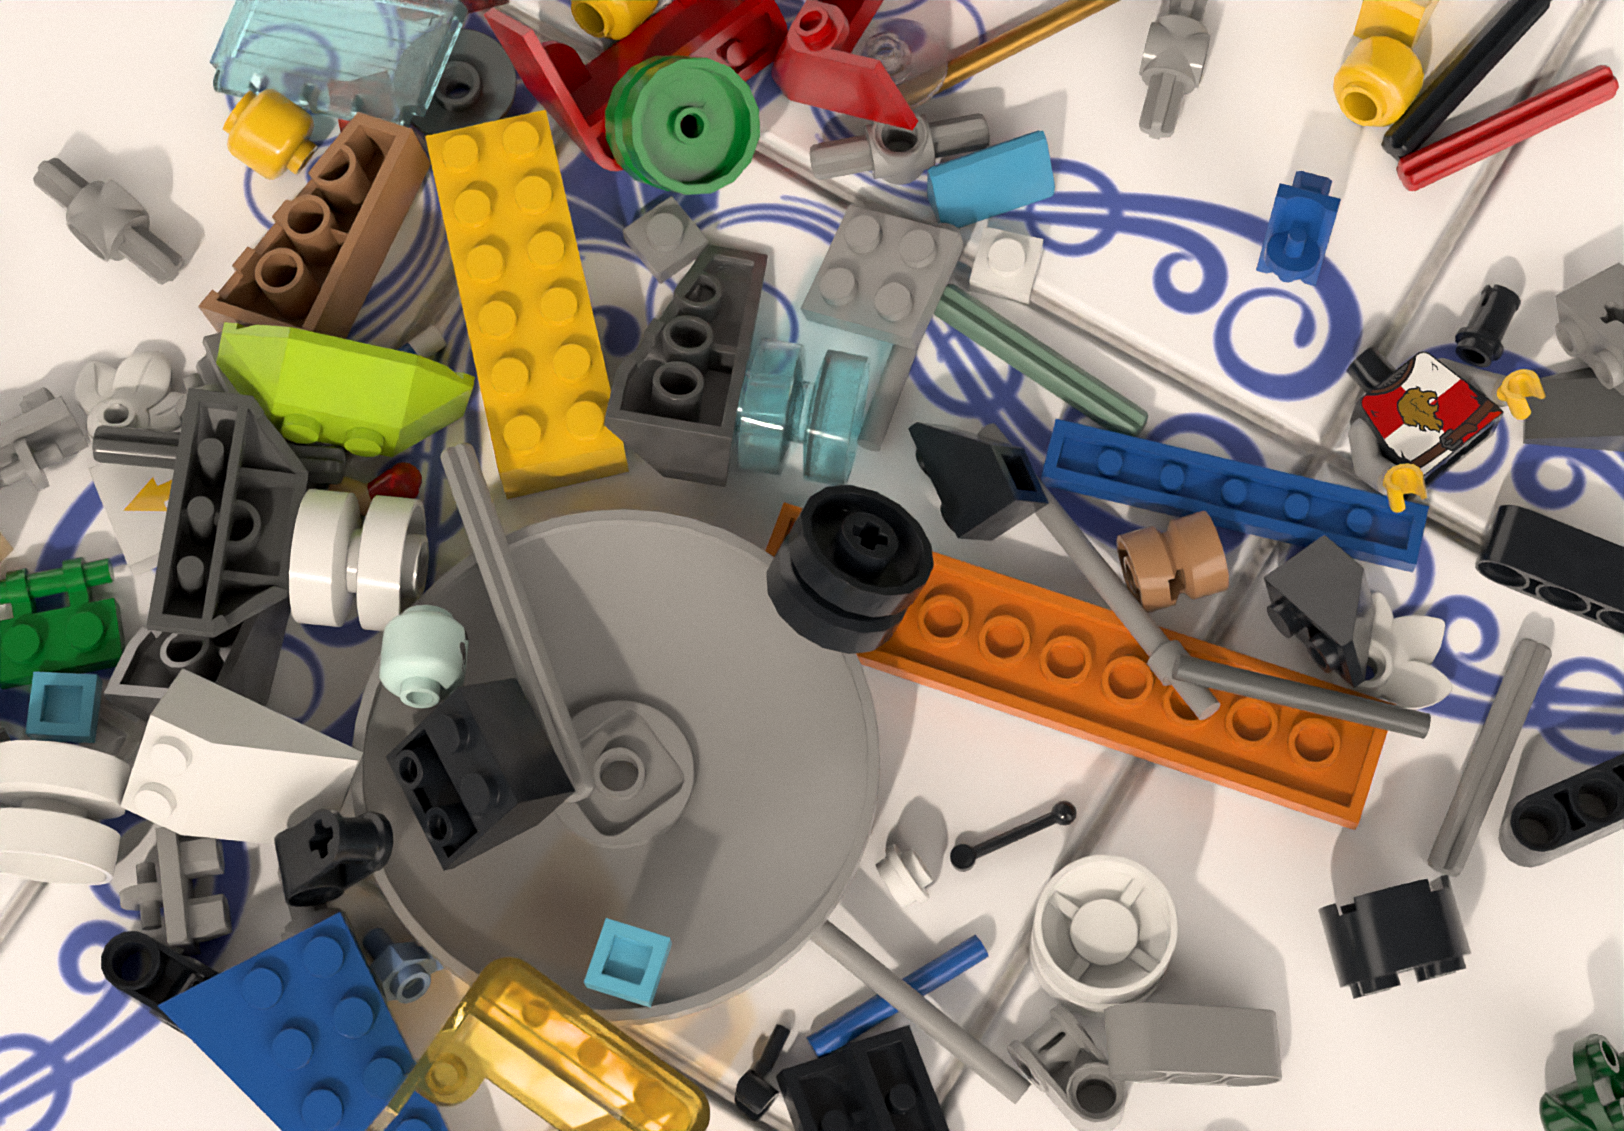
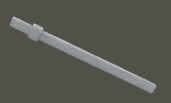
[977,423,1221,720]

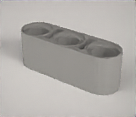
[1104,1002,1282,1087]

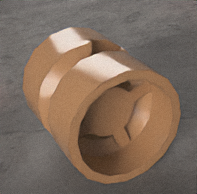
[1116,511,1229,613]

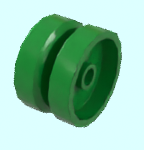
[605,55,760,195]

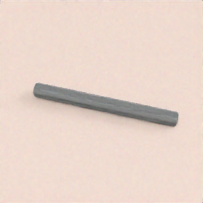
[440,443,595,803]

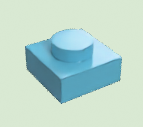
[25,672,103,743]
[584,918,672,1008]

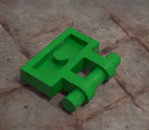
[0,557,126,690]

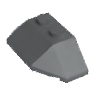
[146,388,309,638]

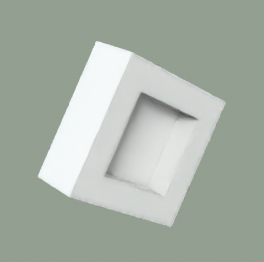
[969,226,1043,304]

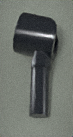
[734,1024,791,1121]

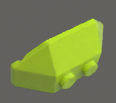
[216,322,475,457]

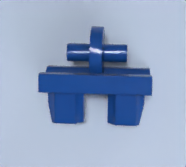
[1256,171,1341,287]

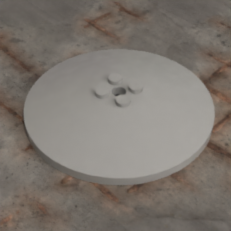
[351,509,880,1027]

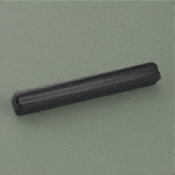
[1381,0,1552,161]

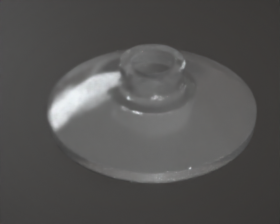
[851,18,948,110]

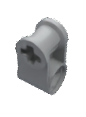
[1006,1003,1127,1131]

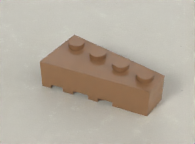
[198,112,431,339]

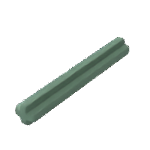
[934,284,1149,437]

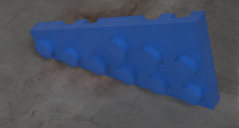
[157,912,451,1131]

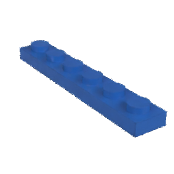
[1041,419,1429,573]

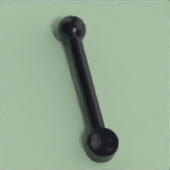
[950,800,1077,872]

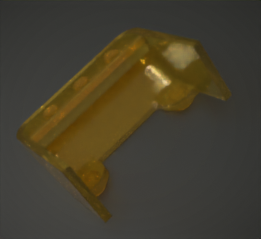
[365,957,710,1131]

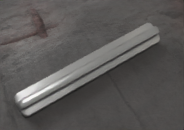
[1427,638,1552,877]

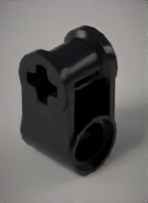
[274,808,394,907]
[101,931,220,1038]

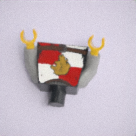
[1346,346,1546,513]

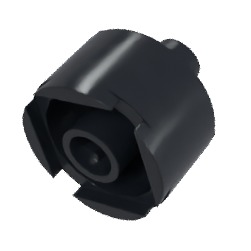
[1318,875,1471,999]

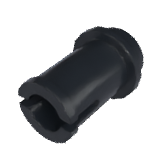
[1455,284,1521,368]

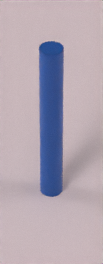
[806,934,989,1058]

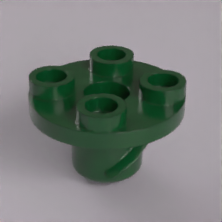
[1539,1034,1624,1131]

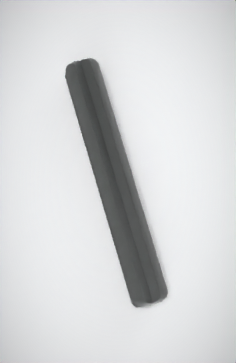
[92,425,346,485]

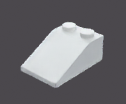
[120,668,363,845]

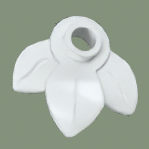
[75,351,185,442]
[1331,592,1453,710]

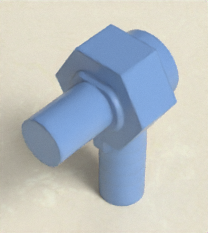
[362,928,444,1004]

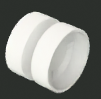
[289,489,429,631]
[0,740,132,886]
[1030,855,1178,1018]

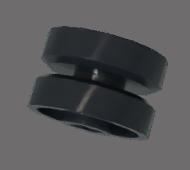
[766,485,934,654]

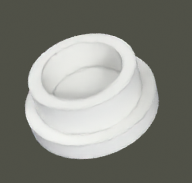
[875,844,934,908]

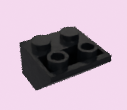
[386,677,575,871]

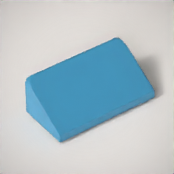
[927,130,1055,229]

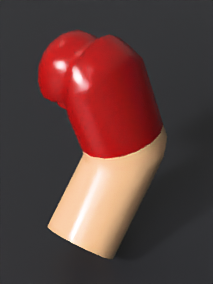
[328,462,422,517]

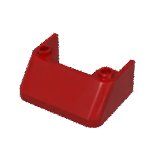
[483,0,788,171]
[771,0,918,131]

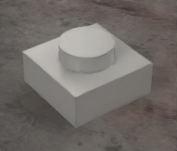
[623,196,709,284]

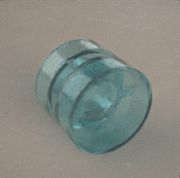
[736,337,871,486]

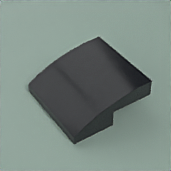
[776,1025,950,1131]

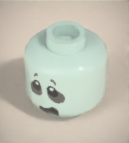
[379,605,469,708]

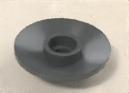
[395,28,517,135]

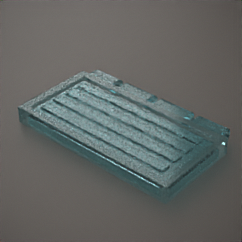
[209,0,468,127]

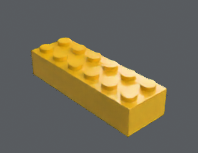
[425,109,629,500]

